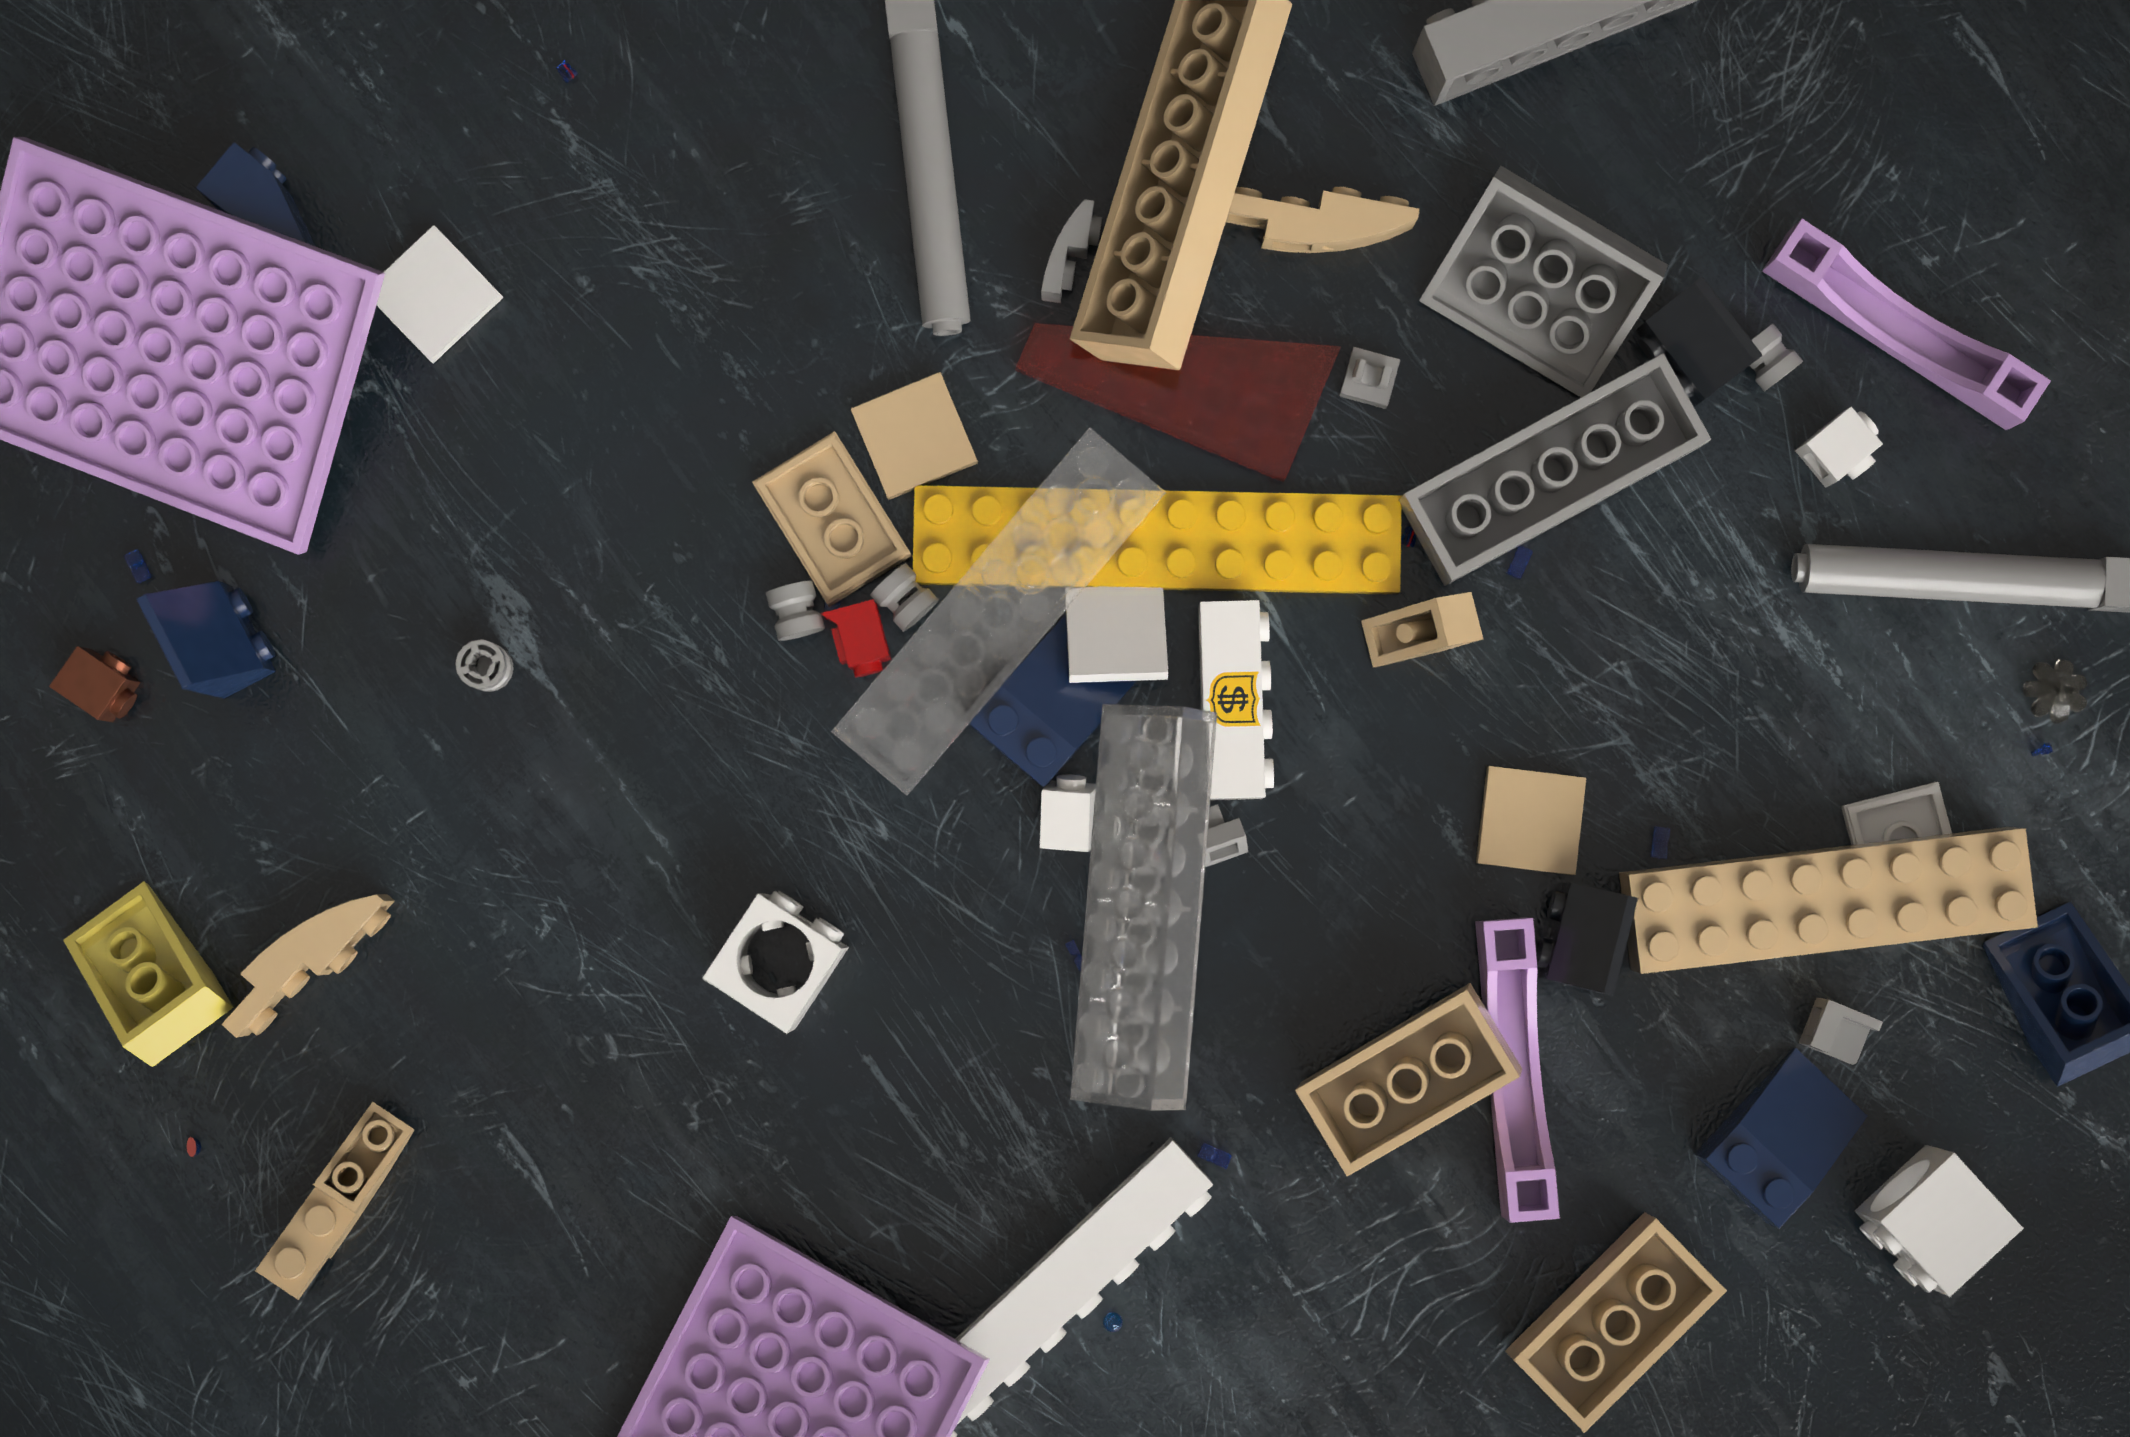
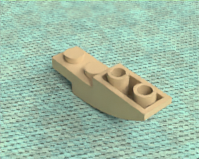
[1226,187,1419,253]
[222,894,394,1038]
[255,1102,414,1300]

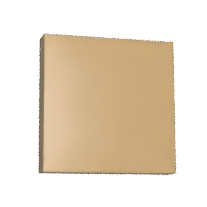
[851,372,978,500]
[1476,766,1586,875]

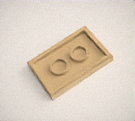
[752,431,912,607]

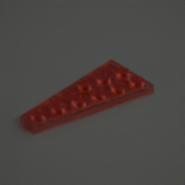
[1016,323,1341,482]

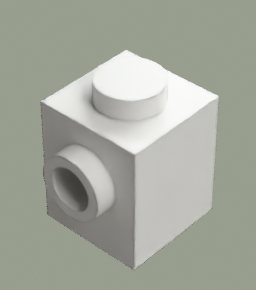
[1795,406,1883,487]
[1040,774,1100,852]

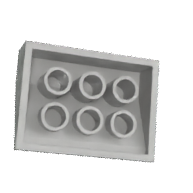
[1419,166,1668,398]

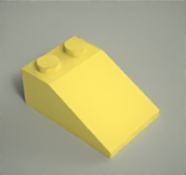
[63,881,234,1067]

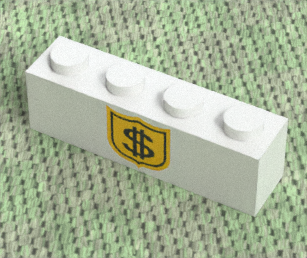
[1198,600,1274,800]

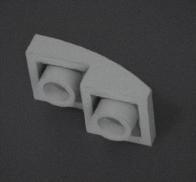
[1041,199,1102,303]

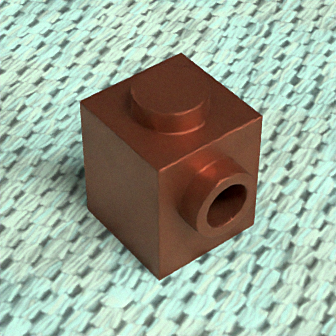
[49,646,141,723]

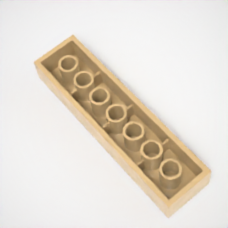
[1070,0,1292,370]
[1619,827,2038,974]

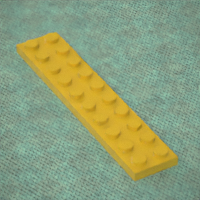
[913,485,1402,594]

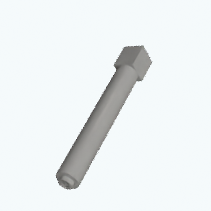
[885,0,971,336]
[1791,544,2130,613]

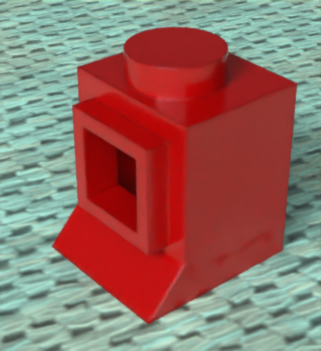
[820,599,892,678]

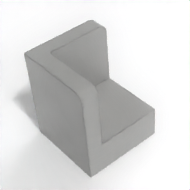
[1799,998,1883,1065]

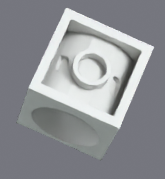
[703,891,849,1034]
[1855,1145,2024,1297]

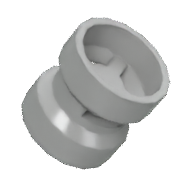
[1750,323,1803,392]
[870,563,939,632]
[766,581,825,641]
[456,639,514,692]

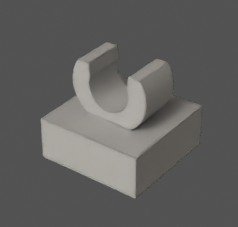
[1339,347,1400,409]
[1193,804,1249,868]

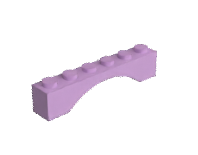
[1762,219,2051,430]
[1475,917,1560,1223]

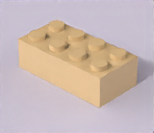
[1295,983,1522,1176]
[1505,1212,1727,1433]

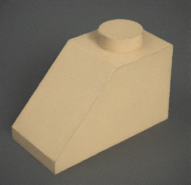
[1361,592,1483,668]

